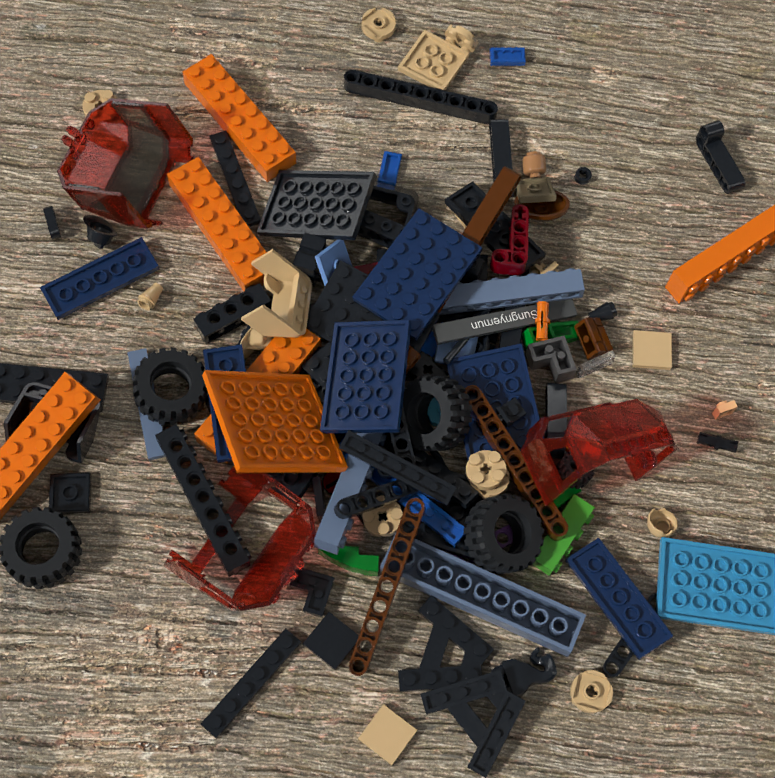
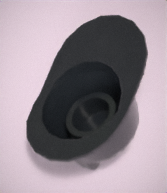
[83,215,118,249]

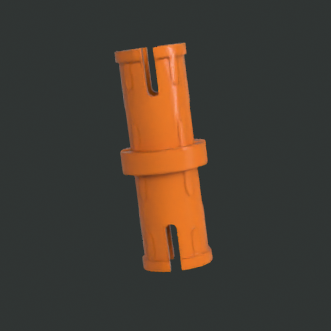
[535,301,550,341]

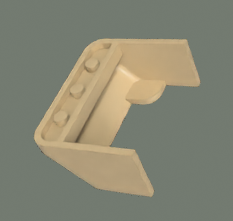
[241,249,312,338]

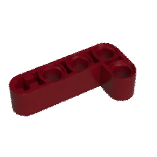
[490,204,529,275]

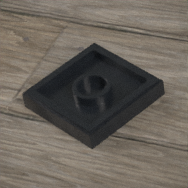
[49,473,92,514]
[312,476,326,523]
[303,612,359,671]

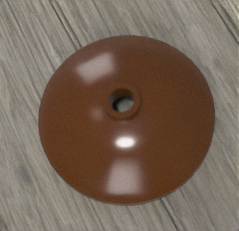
[514,190,570,222]

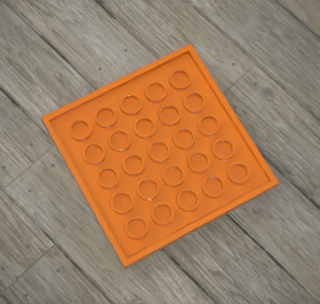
[202,370,348,473]

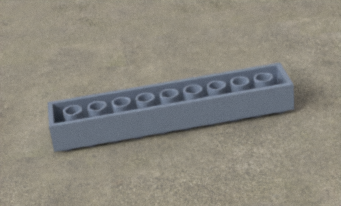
[379,533,586,657]

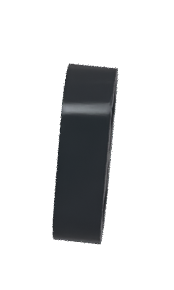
[43,206,61,240]

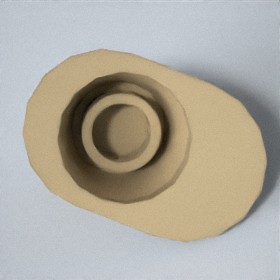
[240,327,274,359]

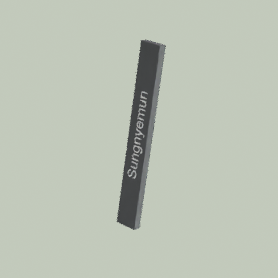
[432,299,578,345]

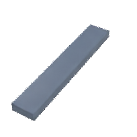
[127,348,165,461]

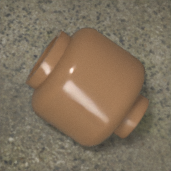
[522,151,546,178]

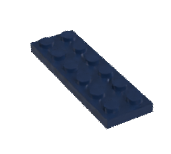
[40,237,160,320]
[203,344,246,463]
[566,538,673,661]

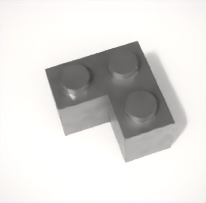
[525,335,577,383]

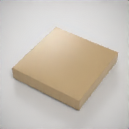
[633,330,672,370]
[358,704,417,766]

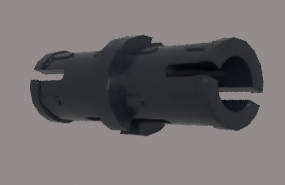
[697,432,739,453]

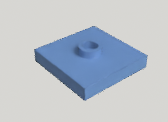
[315,240,352,286]

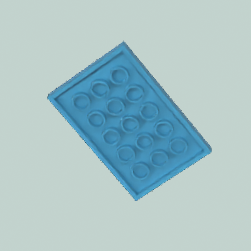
[656,537,775,635]

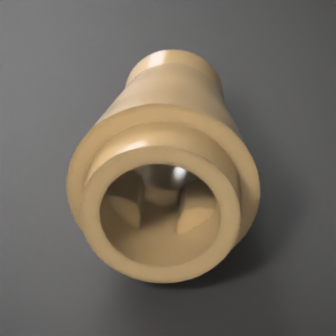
[137,283,163,311]

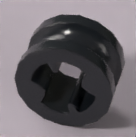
[574,167,592,185]

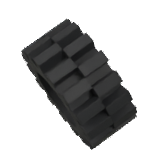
[556,451,595,489]

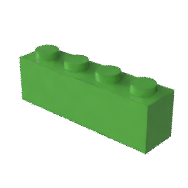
[532,494,595,576]

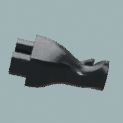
[490,647,557,697]

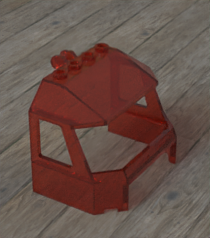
[521,399,679,506]
[163,466,316,611]

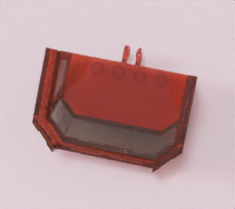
[57,98,194,229]

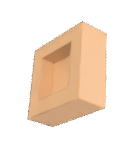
[712,400,738,420]

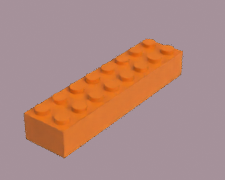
[182,54,297,182]
[167,157,267,291]
[665,205,775,304]
[194,328,321,464]
[0,372,101,520]

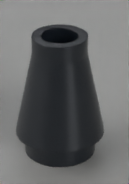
[588,302,617,321]

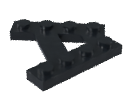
[398,595,494,693]
[420,670,526,778]

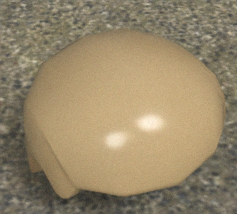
[647,508,678,538]

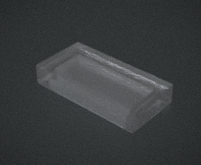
[576,350,616,378]

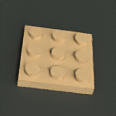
[398,30,469,91]

